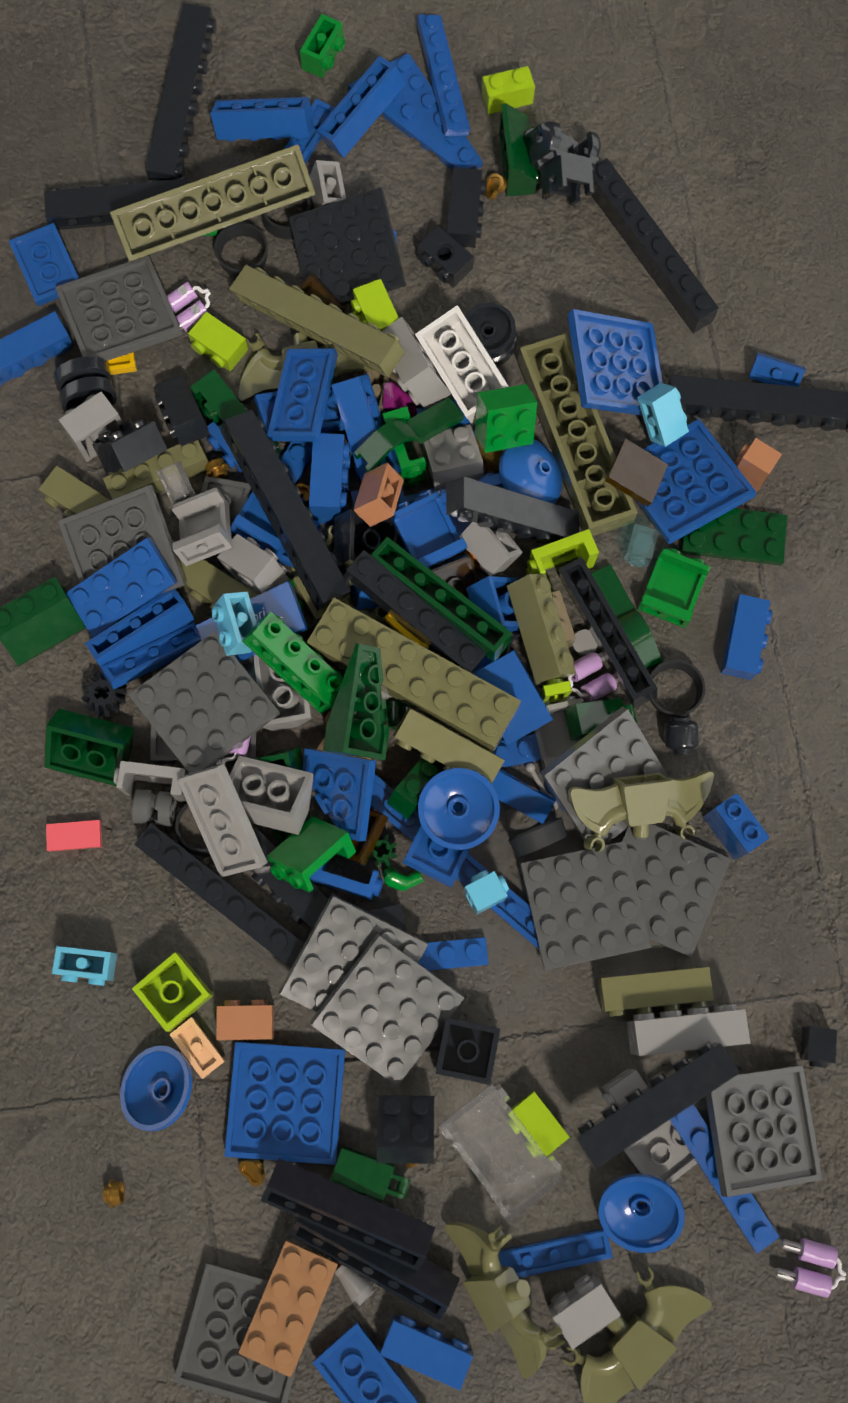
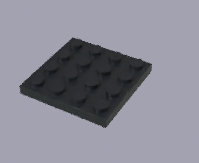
[289,187,407,306]

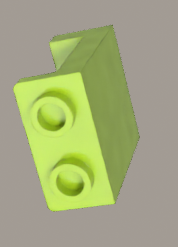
[525,529,599,575]

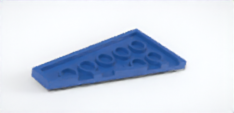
[348,53,483,170]

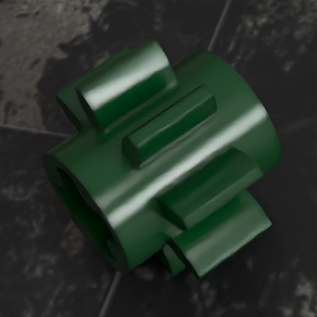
[383,700,408,730]
[368,835,398,868]

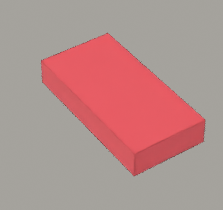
[46,820,102,852]

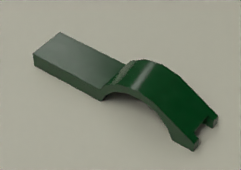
[354,397,464,472]
[591,564,663,669]

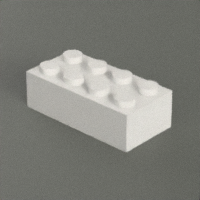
[415,305,509,425]

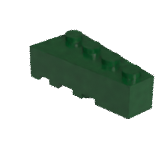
[190,369,282,460]

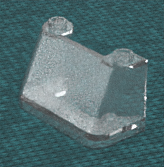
[438,1084,563,1223]

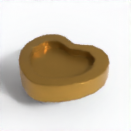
[485,174,507,200]
[239,1158,265,1187]

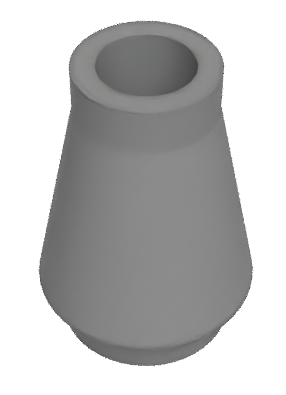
[334,1265,376,1306]

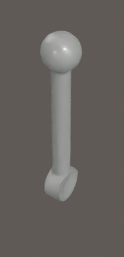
[525,762,558,811]

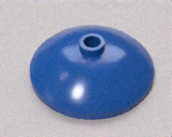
[499,439,562,504]
[418,768,500,850]
[120,1045,192,1132]
[599,1173,685,1253]

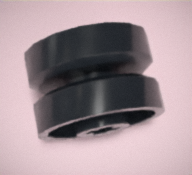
[465,302,517,367]
[54,356,117,412]

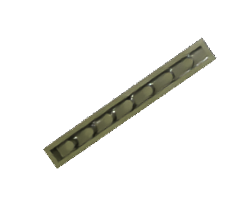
[230,265,405,377]

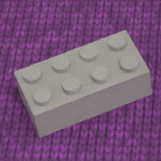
[626,1004,751,1056]

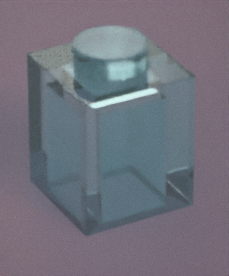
[623,524,659,567]

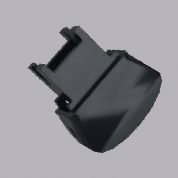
[523,122,601,206]

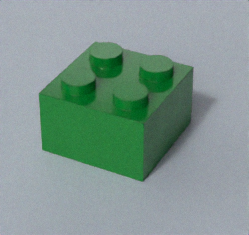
[475,384,537,453]

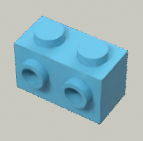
[637,383,689,447]
[212,592,257,656]
[463,870,509,915]
[52,946,117,986]

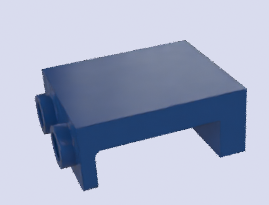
[391,490,468,568]
[231,492,307,555]
[703,794,769,860]
[310,860,383,902]

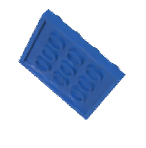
[568,309,663,416]
[636,419,756,545]
[224,1042,346,1165]

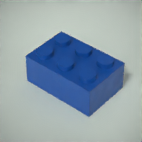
[309,433,351,524]

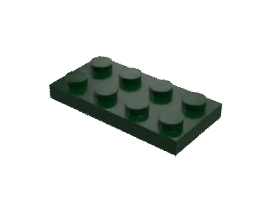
[681,508,788,566]

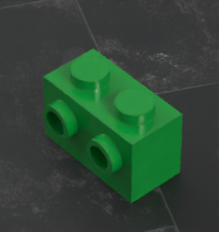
[300,14,346,79]

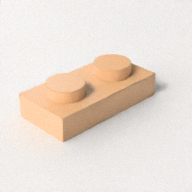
[169,1017,225,1079]

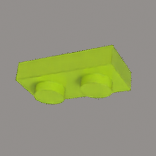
[540,679,572,703]

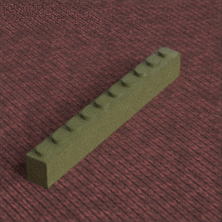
[38,465,258,611]

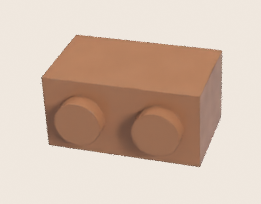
[734,438,782,492]
[353,463,404,527]
[216,1000,275,1040]

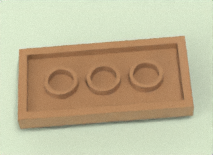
[238,1239,338,1378]

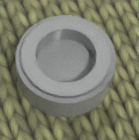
[572,630,598,657]

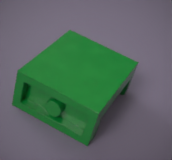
[383,406,426,487]
[637,548,711,628]
[267,816,356,892]

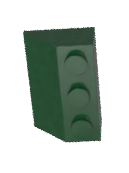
[499,104,540,197]
[0,577,86,666]
[44,709,134,786]

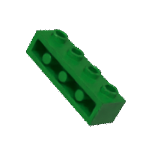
[242,611,343,714]

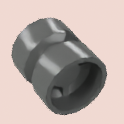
[132,789,177,827]

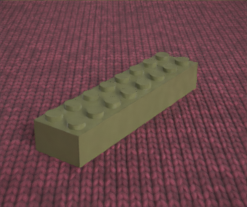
[110,145,316,262]
[518,333,638,536]
[307,598,521,753]

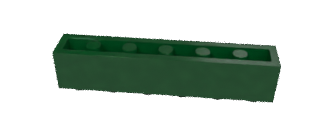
[371,537,512,662]

